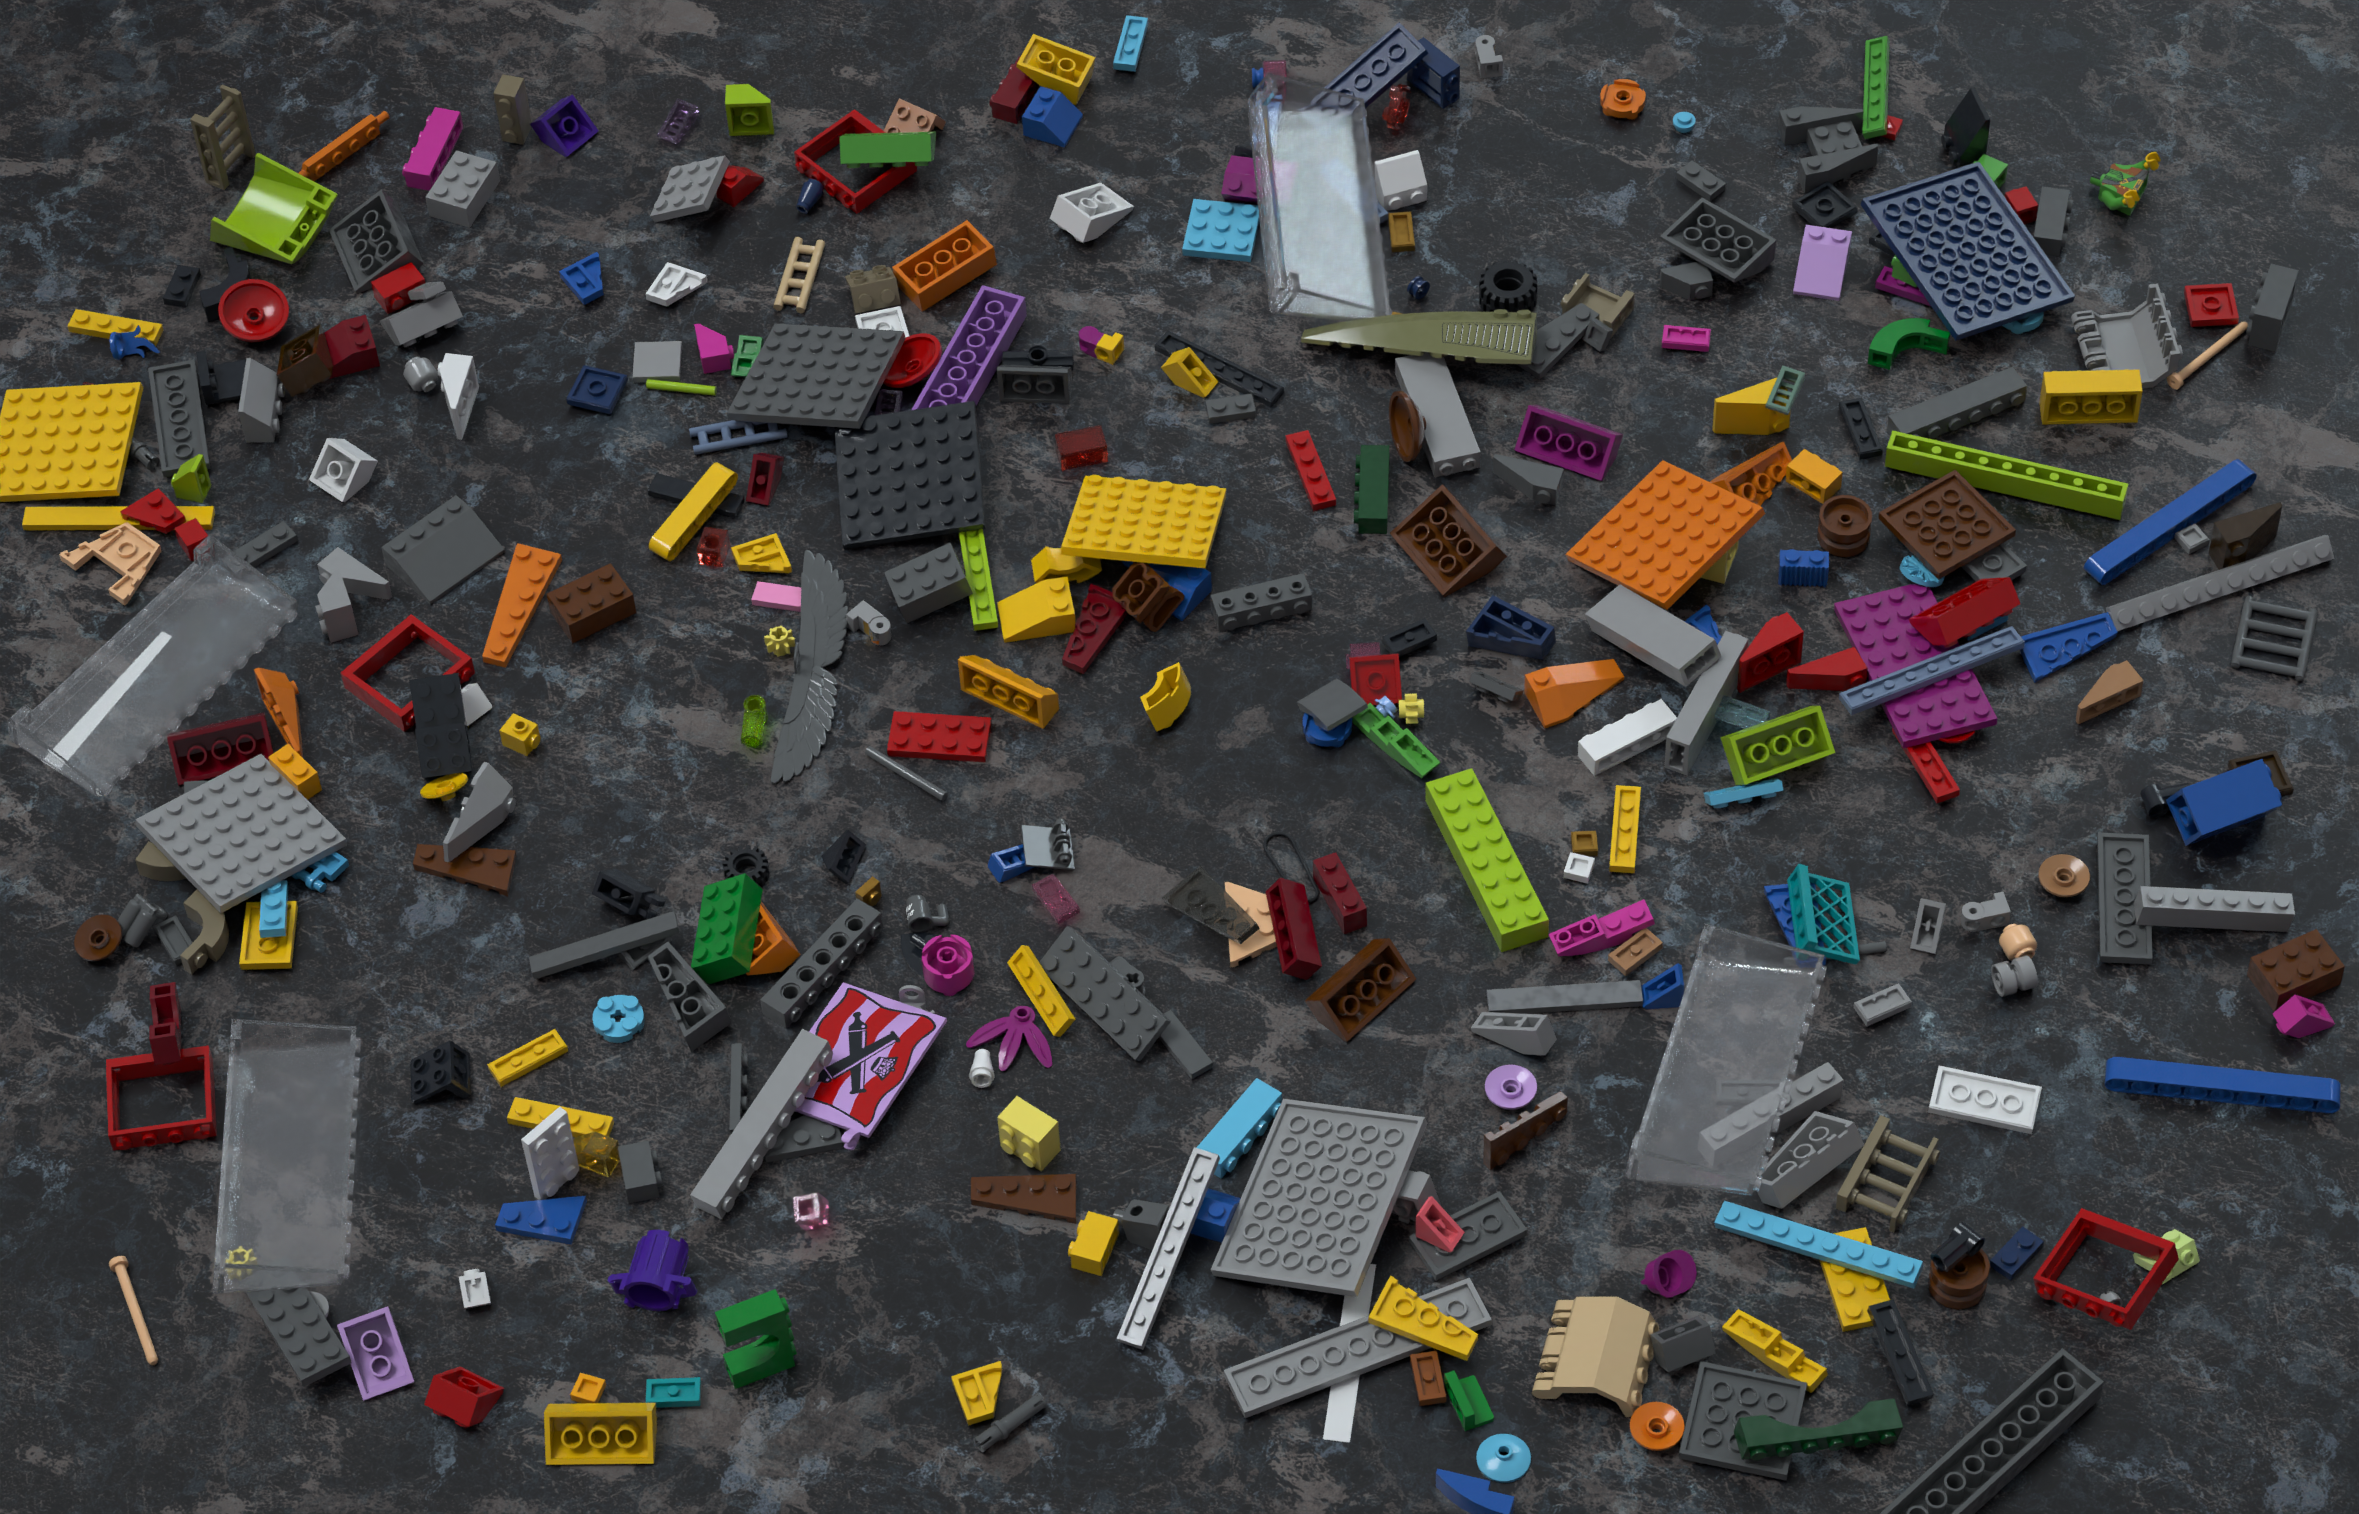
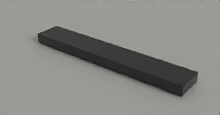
[1155,331,1284,407]

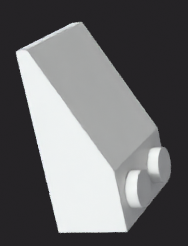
[1050,183,1134,243]
[438,353,479,440]

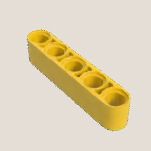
[649,462,738,561]

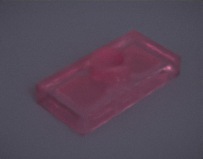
[1032,874,1080,924]

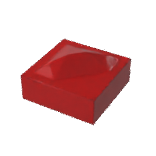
[1881,115,1903,140]

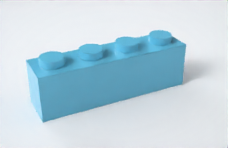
[1197,1078,1282,1178]

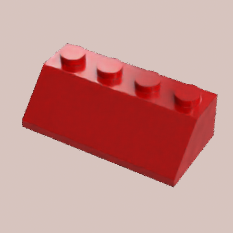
[1909,577,2020,648]

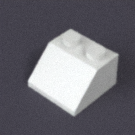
[1375,150,1427,211]
[309,438,378,502]

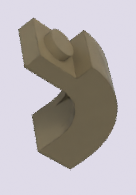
[135,841,186,881]
[180,889,229,974]

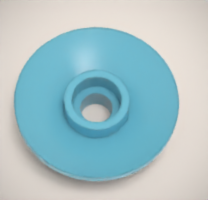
[1476,1434,1531,1483]

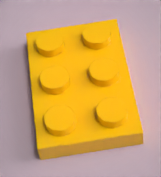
[239,901,298,970]

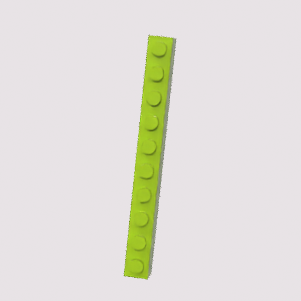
[1885,431,2128,520]

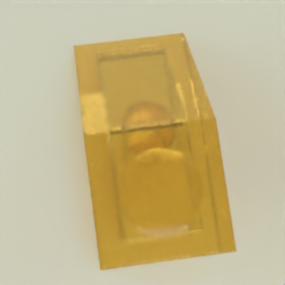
[573,1132,620,1177]

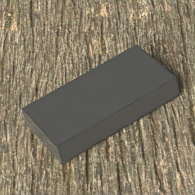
[153,916,193,966]

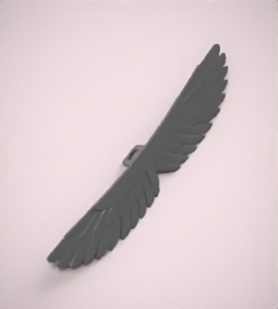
[770,550,848,785]

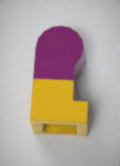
[1079,326,1124,365]

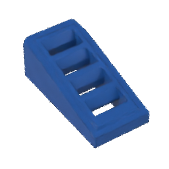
[988,844,1034,883]

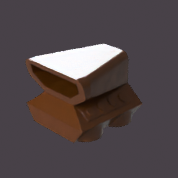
[1112,562,1185,632]

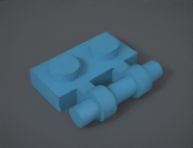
[291,852,349,893]

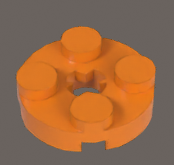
[1600,79,1646,119]

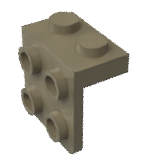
[845,265,901,313]

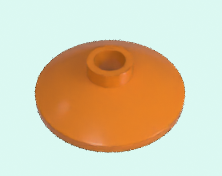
[1630,1402,1684,1451]

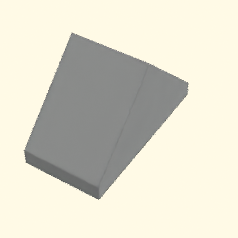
[1910,898,1946,954]

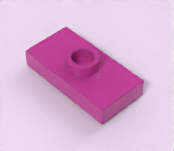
[1662,325,1711,352]

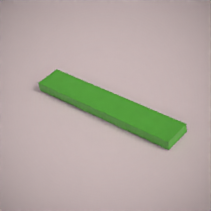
[1862,36,1890,139]

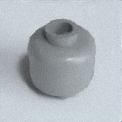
[403,357,438,392]

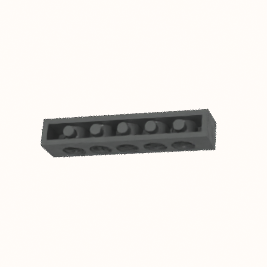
[760,898,883,1029]

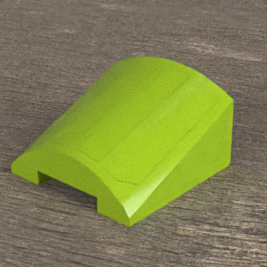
[210,153,338,264]

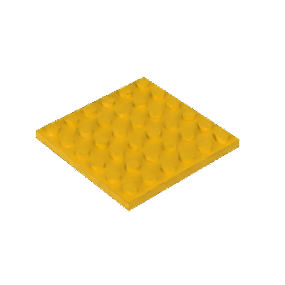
[0,382,143,502]
[1061,475,1226,568]

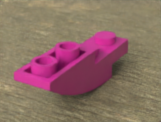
[1549,900,1655,956]

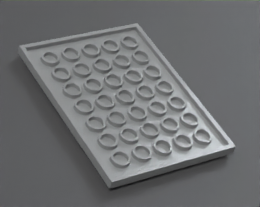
[1211,1099,1427,1297]

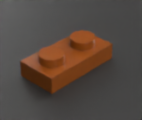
[1410,1351,1446,1406]

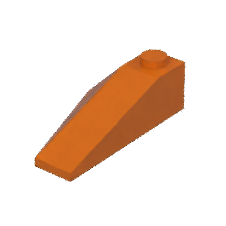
[1524,659,1624,728]
[254,668,303,758]
[746,901,801,976]

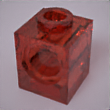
[697,527,730,567]

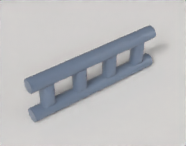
[689,420,787,455]

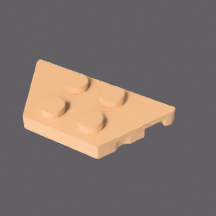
[1225,882,1277,967]

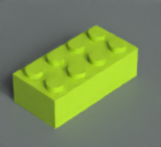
[1720,706,1835,785]

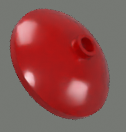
[218,279,289,342]
[883,333,942,388]

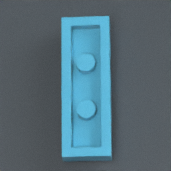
[1113,15,1148,72]
[1704,778,1784,808]
[259,880,288,938]

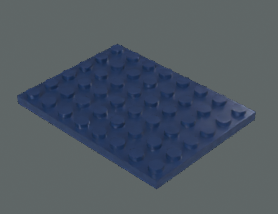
[1860,162,2075,341]

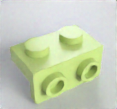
[2133,1229,2200,1284]

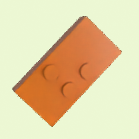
[892,220,997,312]

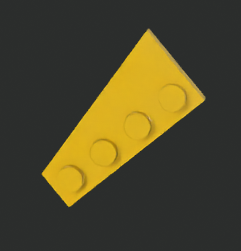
[1368,1275,1478,1361]

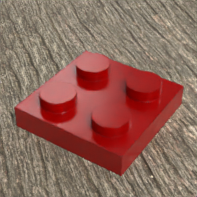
[2184,283,2239,327]
[1349,653,1402,705]

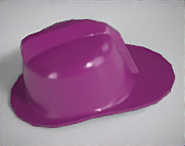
[1640,1249,1697,1298]

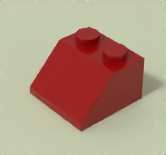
[424,1366,505,1427]

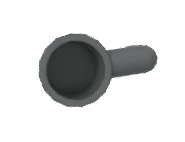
[906,895,949,933]

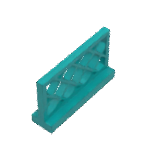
[1787,864,1860,965]

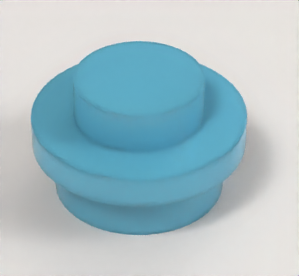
[1673,112,1696,133]

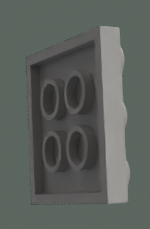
[650,155,730,222]

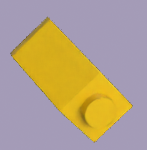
[1161,347,1218,398]

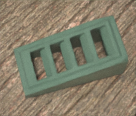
[1765,365,1805,415]

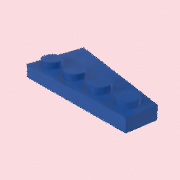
[2020,612,2118,683]
[1764,883,1826,967]

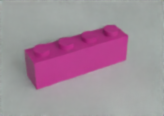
[402,107,463,191]

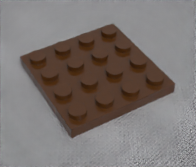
[1878,470,2016,580]

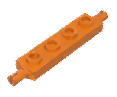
[298,111,390,181]

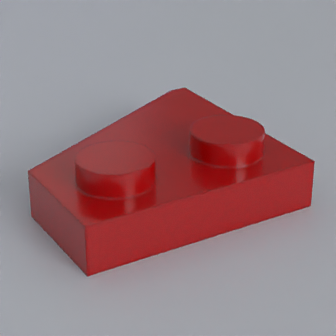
[120,488,186,534]

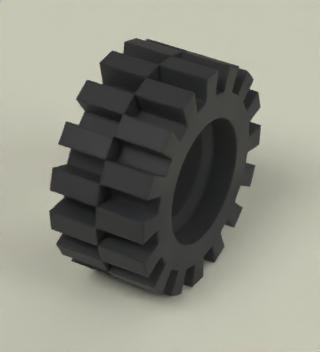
[723,845,770,887]

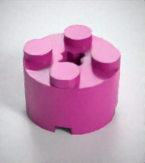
[922,934,975,996]

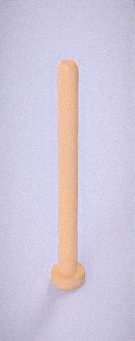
[2167,322,2248,390]
[109,1256,158,1365]

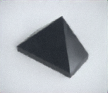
[821,830,866,884]

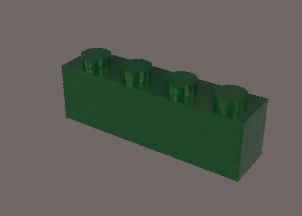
[1354,445,1389,534]

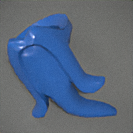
[109,325,160,360]

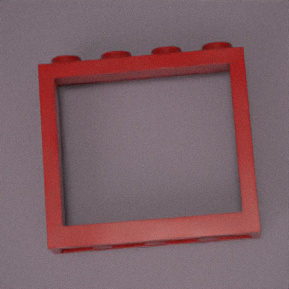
[794,109,917,214]
[341,614,475,732]
[106,1045,217,1150]
[2033,1208,2179,1330]

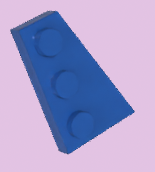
[495,1196,587,1245]

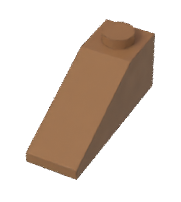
[2076,660,2144,724]

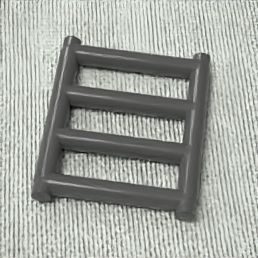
[2231,596,2318,681]

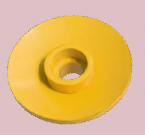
[420,773,468,801]

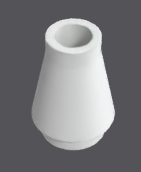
[969,1049,995,1088]

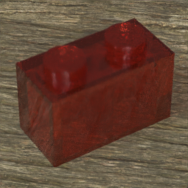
[1055,425,1108,470]

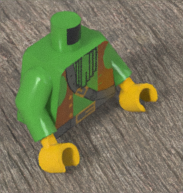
[2090,152,2161,215]

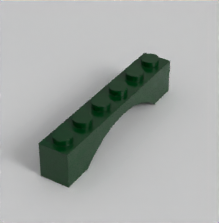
[1734,1399,1903,1461]

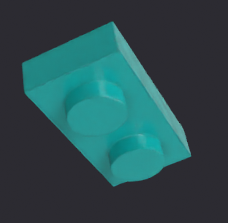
[646,1377,701,1408]

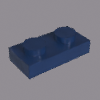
[1990,1226,2044,1281]

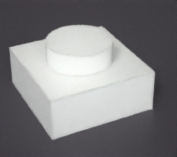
[1563,852,1595,884]

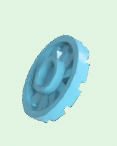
[1900,555,1945,587]

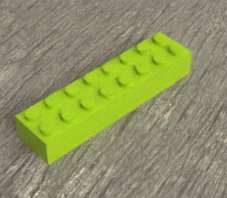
[1426,768,1549,952]

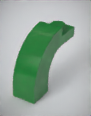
[1868,318,1950,370]

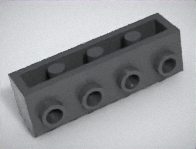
[1210,573,1312,632]

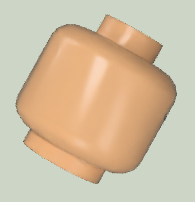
[1999,924,2037,961]

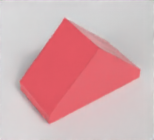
[1416,1196,1465,1252]

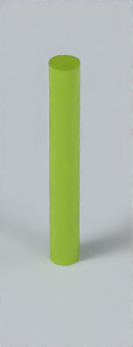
[646,379,717,396]

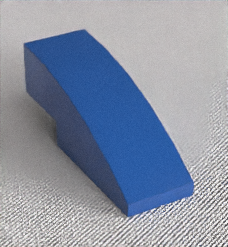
[1436,1468,1514,1514]

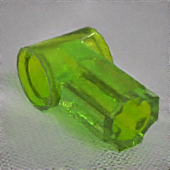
[741,695,768,747]

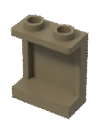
[1561,273,1635,339]

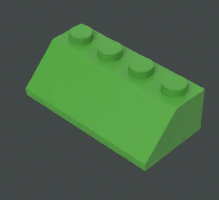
[840,132,936,168]

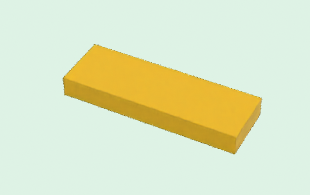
[487,1029,568,1087]

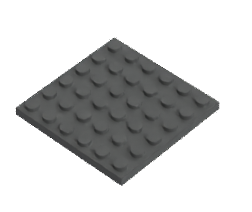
[727,324,906,429]

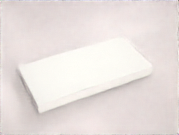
[1928,1066,2042,1134]

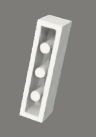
[1578,699,1677,776]

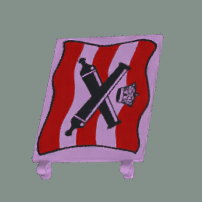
[795,982,947,1150]

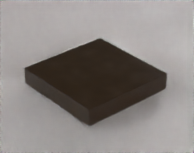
[2228,750,2294,796]

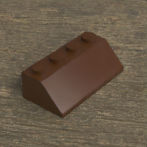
[1305,938,1416,1042]

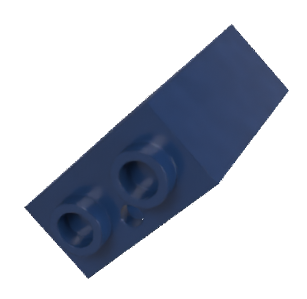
[1407,37,1460,108]

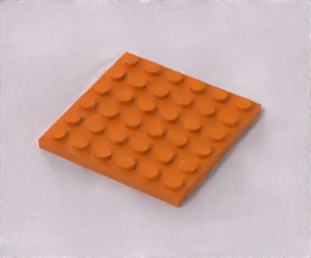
[1565,460,1765,610]

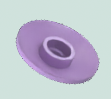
[1485,1065,1537,1110]

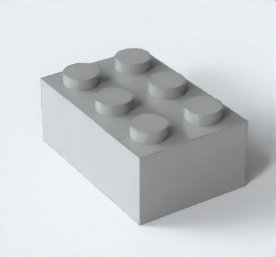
[425,151,500,228]

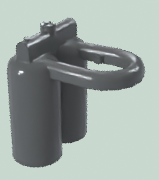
[117,894,168,948]

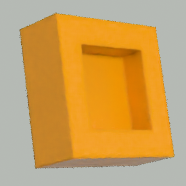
[570,1373,606,1403]

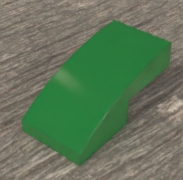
[731,335,764,378]

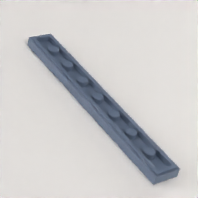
[1839,626,2025,715]

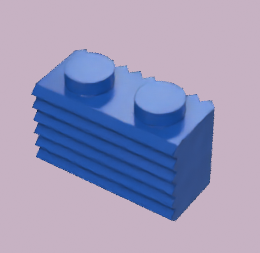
[1778,549,1829,587]

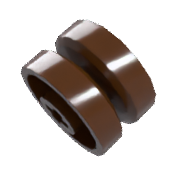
[1817,495,1872,557]
[1928,1248,1990,1309]

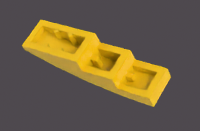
[1722,1309,1828,1393]

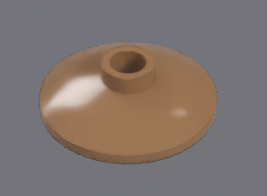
[2038,854,2090,897]

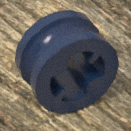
[1407,276,1430,300]

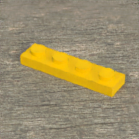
[68,309,164,346]
[1609,785,1641,873]
[1007,945,1076,1037]
[507,1097,614,1144]

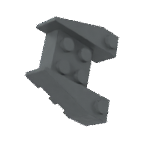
[1778,106,1878,194]

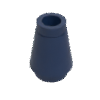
[796,179,824,214]

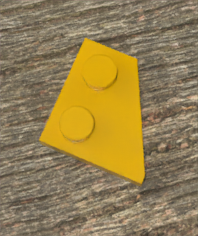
[731,533,792,573]
[951,1361,1002,1426]

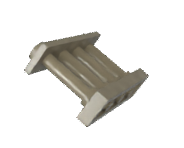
[190,85,256,190]
[1836,1115,1940,1233]

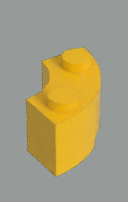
[1031,546,1102,583]
[1140,662,1191,732]

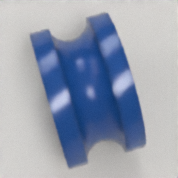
[1252,67,1264,88]

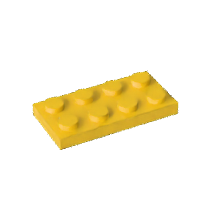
[1820,1227,1890,1332]

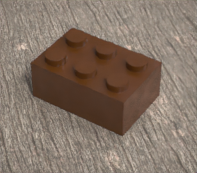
[547,563,637,644]
[2247,929,2345,1012]

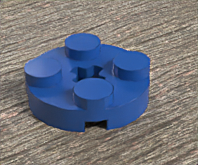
[1302,713,1352,747]

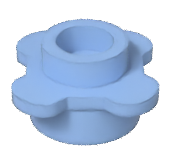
[1375,696,1398,719]

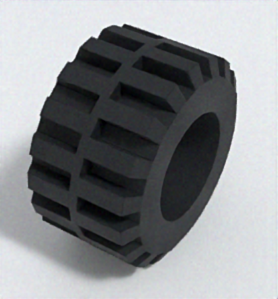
[1479,260,1538,313]

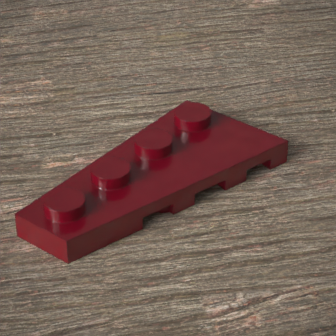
[1062,584,1128,674]

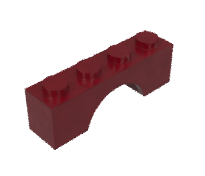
[149,982,181,1065]

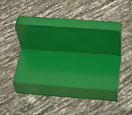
[1444,1370,1494,1431]

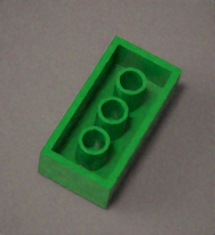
[691,873,763,985]

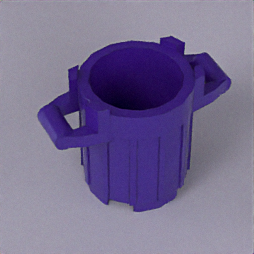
[608,1230,697,1311]

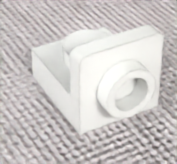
[459,1269,491,1309]

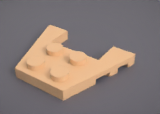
[59,522,161,605]

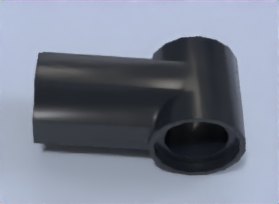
[2140,783,2191,818]
[1931,1221,1985,1272]

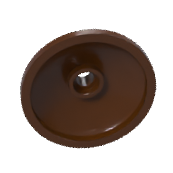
[1389,391,1426,462]

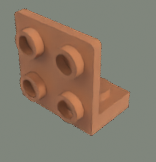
[884,99,946,133]

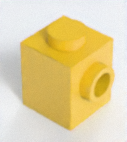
[499,713,541,756]

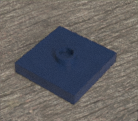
[566,365,628,414]

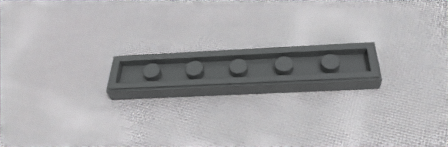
[529,911,680,979]

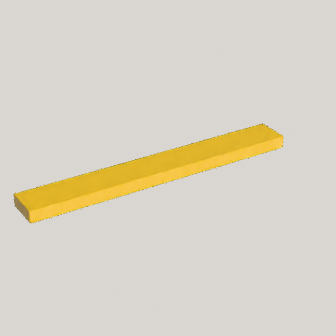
[22,506,215,530]

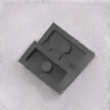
[1297,678,1368,731]

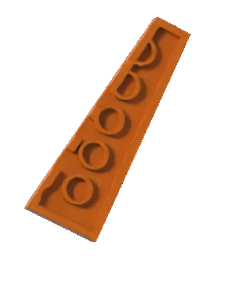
[482,543,562,668]

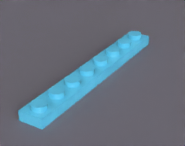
[1714,1201,1924,1288]

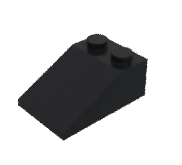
[1941,87,1990,169]

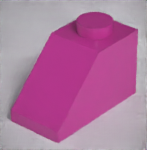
[694,324,734,374]
[2273,995,2335,1038]

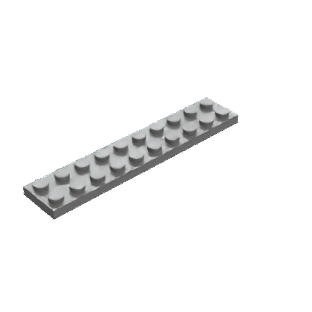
[1224,1278,1492,1418]

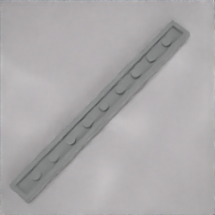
[2106,535,2334,631]

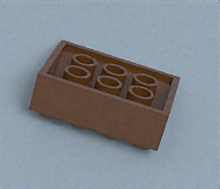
[1390,484,1507,597]

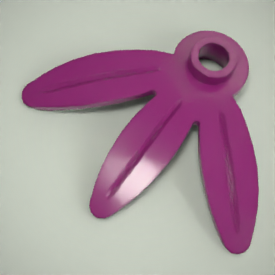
[966,1006,1052,1071]

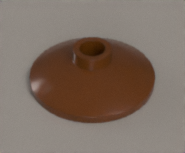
[74,914,122,961]

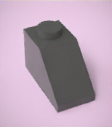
[1660,262,1713,300]

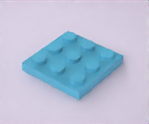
[1182,199,1261,262]

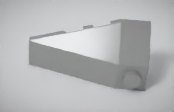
[443,762,516,862]

